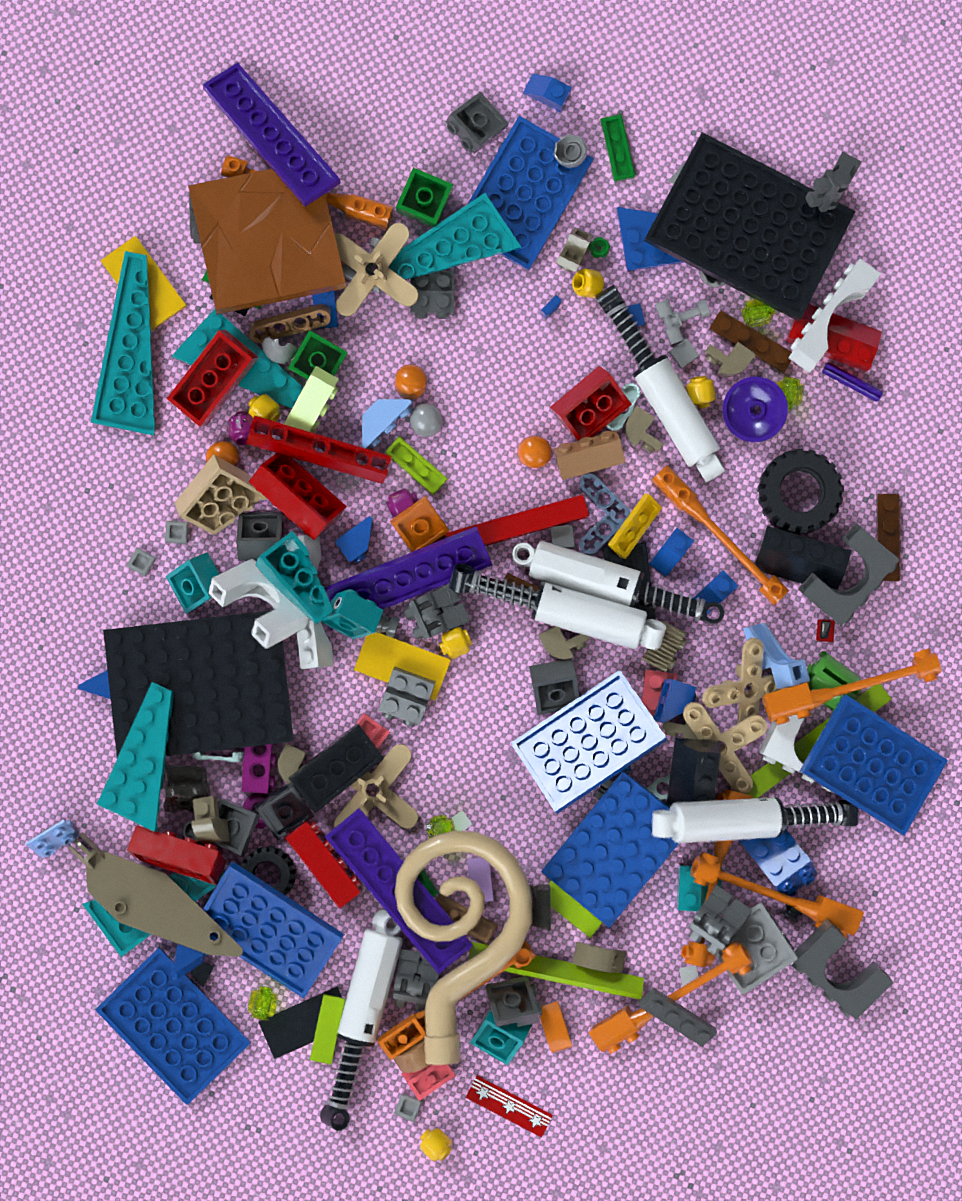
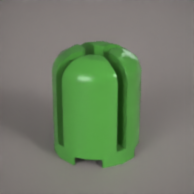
[799,651,861,712]

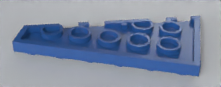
[616,207,684,272]

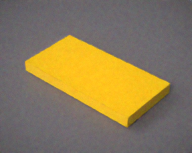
[100,235,187,331]
[354,632,451,701]

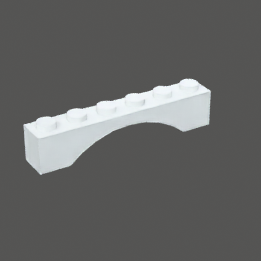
[788,259,881,373]
[297,535,334,669]

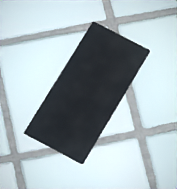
[258,987,345,1059]

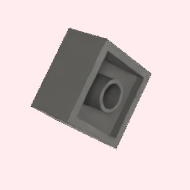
[236,512,283,561]
[529,658,579,715]

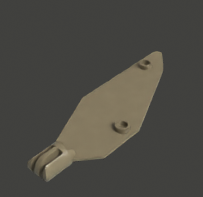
[67,832,243,957]

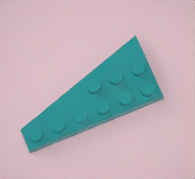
[376,193,521,280]
[171,309,304,409]
[97,682,174,832]
[82,870,225,957]

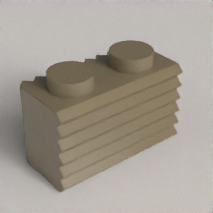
[642,621,687,672]

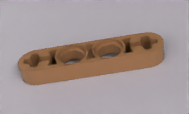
[249,304,331,343]

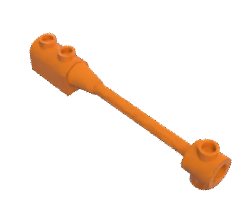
[221,155,394,230]
[651,465,789,606]
[762,648,941,725]
[681,789,753,968]
[690,852,864,938]
[378,939,537,1060]
[588,941,753,1054]

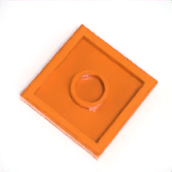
[390,496,450,552]

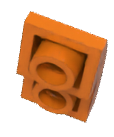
[539,1001,573,1053]

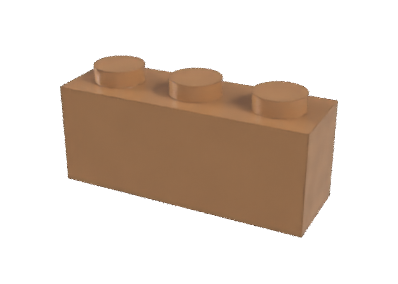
[553,431,626,480]

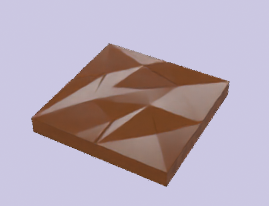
[188,169,346,315]

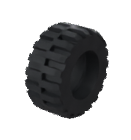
[757,449,844,534]

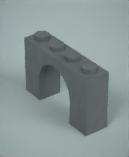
[798,523,899,626]
[792,918,894,1020]

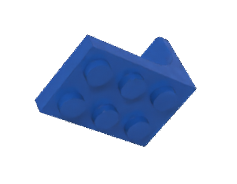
[738,829,817,897]

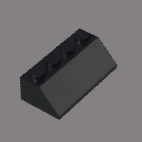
[754,526,852,590]
[666,737,721,807]

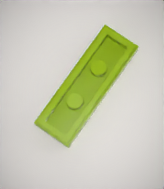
[385,436,448,496]
[538,880,603,938]
[310,994,346,1064]

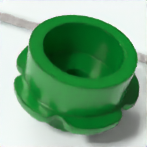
[589,237,610,258]

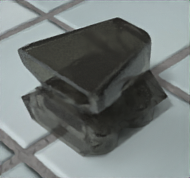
[161,764,210,813]
[529,884,551,931]

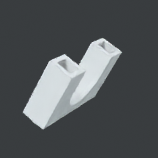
[209,559,308,649]
[758,715,833,793]

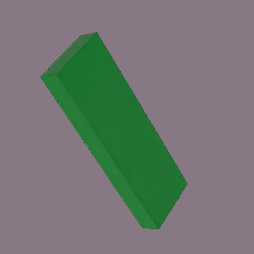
[600,114,636,183]

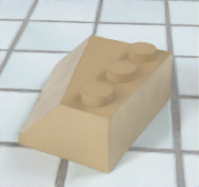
[174,455,267,535]

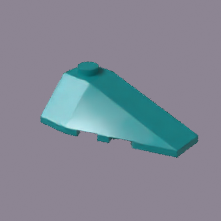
[255,531,333,625]

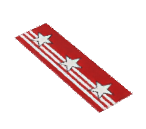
[465,1076,553,1138]

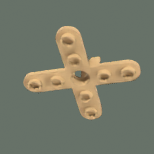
[335,223,419,317]
[702,637,796,724]
[670,702,767,794]
[334,744,418,828]

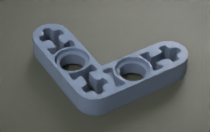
[579,473,630,555]

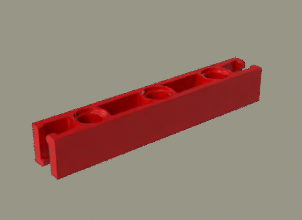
[246,415,392,484]
[446,495,589,546]

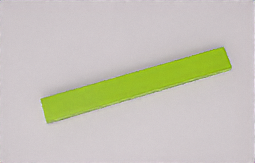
[745,684,892,799]
[468,942,644,1000]

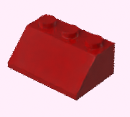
[549,366,632,441]

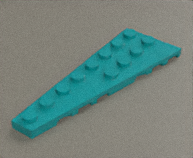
[90,251,156,436]

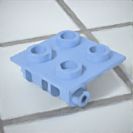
[25,819,80,858]

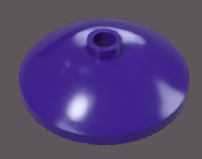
[722,377,788,442]

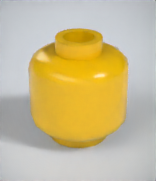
[572,269,604,298]
[686,375,716,409]
[248,394,281,422]
[439,627,473,659]
[420,1128,453,1161]

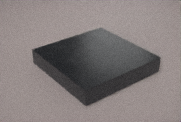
[254,782,315,840]

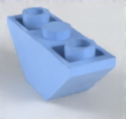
[362,399,412,450]

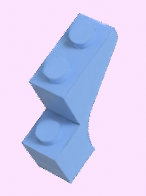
[743,623,810,689]

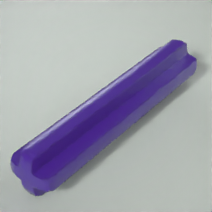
[822,362,883,402]

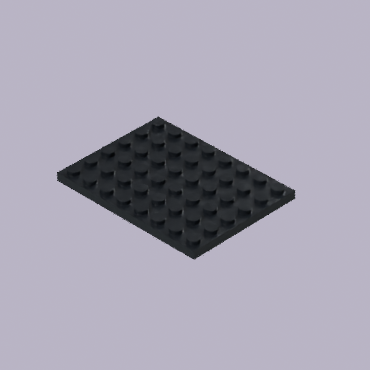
[644,132,856,322]
[103,610,294,758]

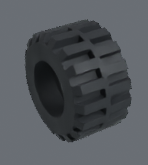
[241,846,296,896]

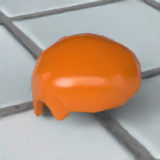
[394,364,427,400]
[517,435,552,469]
[205,440,240,466]

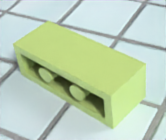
[284,366,339,433]

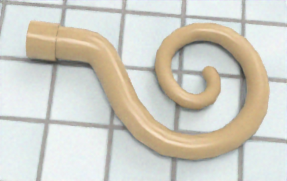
[395,831,532,1065]

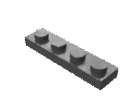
[639,988,717,1047]

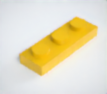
[608,493,662,559]

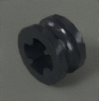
[780,904,803,923]

